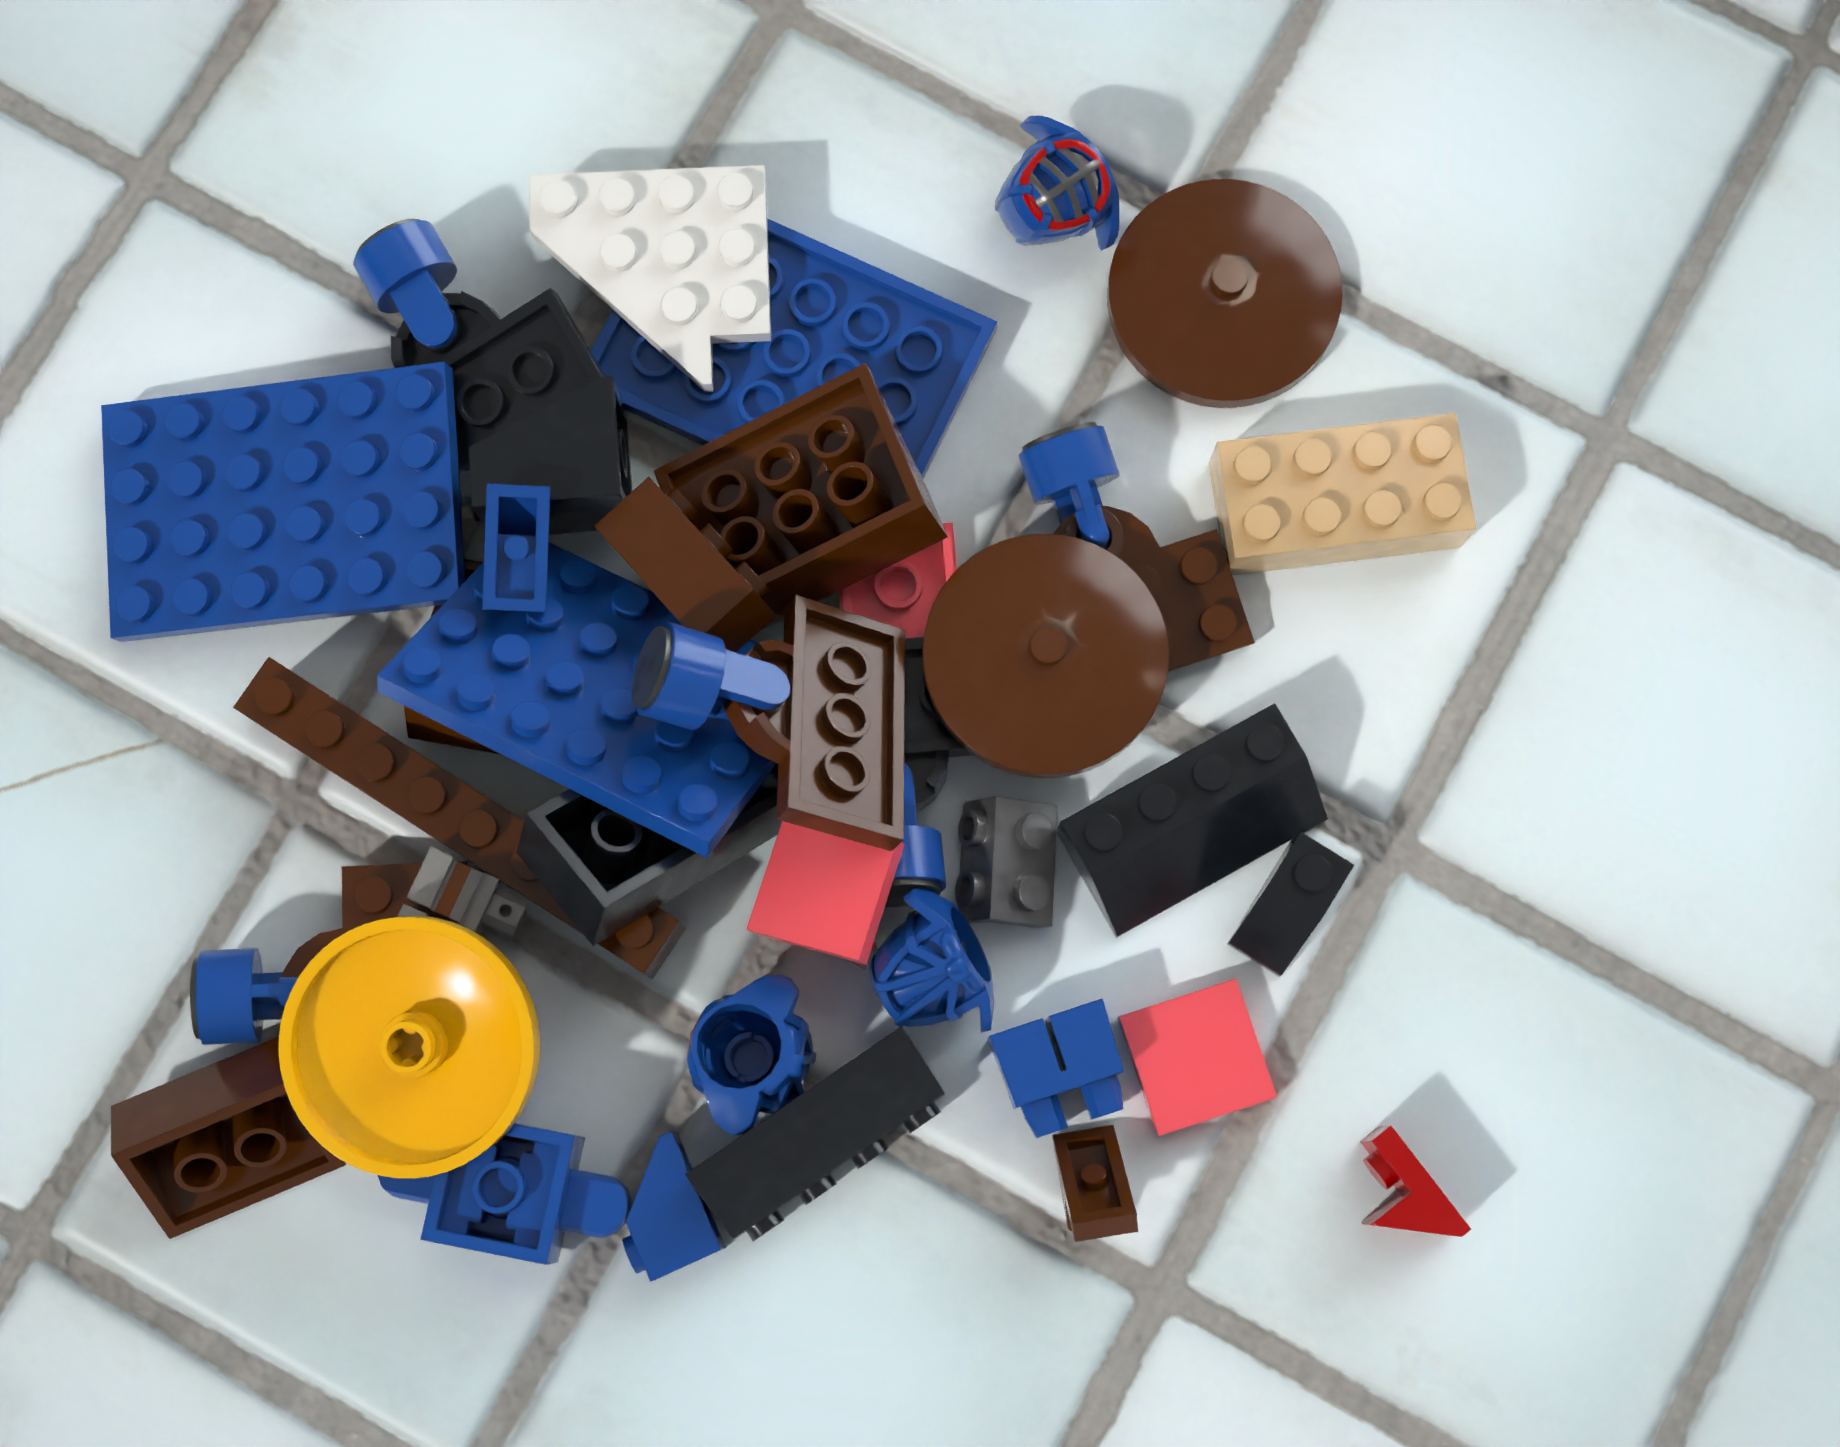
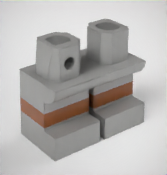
[397,846,528,938]

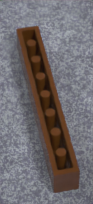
[233,657,686,980]

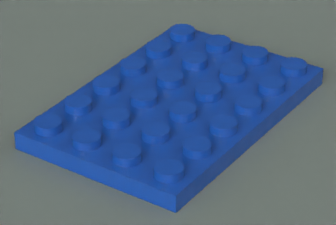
[591,218,997,479]
[101,362,465,642]
[377,542,777,858]

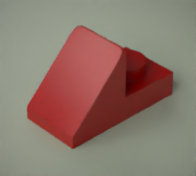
[1360,1125,1471,1237]

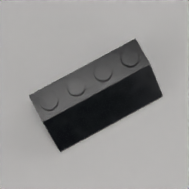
[1056,703,1328,938]
[685,1026,945,1242]

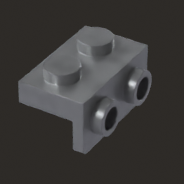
[955,796,1058,928]

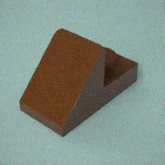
[1052,1125,1138,1242]

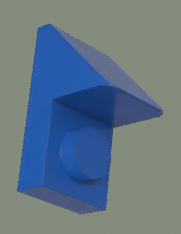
[482,483,550,612]

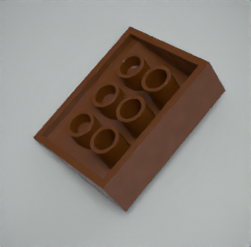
[654,363,948,630]

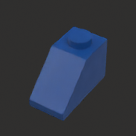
[622,1131,726,1282]

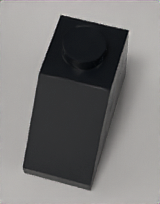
[1227,832,1354,977]

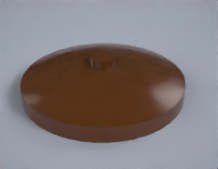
[1107,179,1343,408]
[922,534,1169,778]

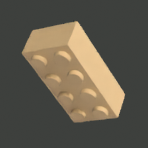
[1209,413,1476,575]

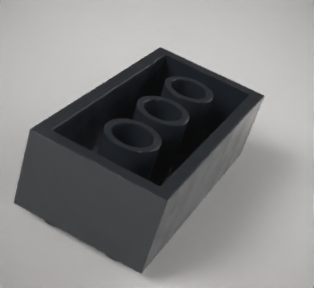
[517,764,782,946]

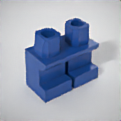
[987,998,1124,1138]

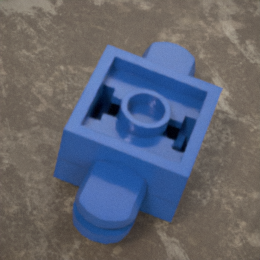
[378,1123,632,1265]

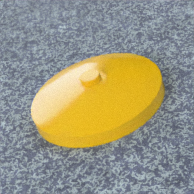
[279,916,540,1178]

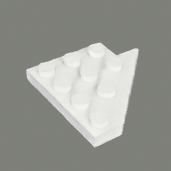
[529,165,771,392]

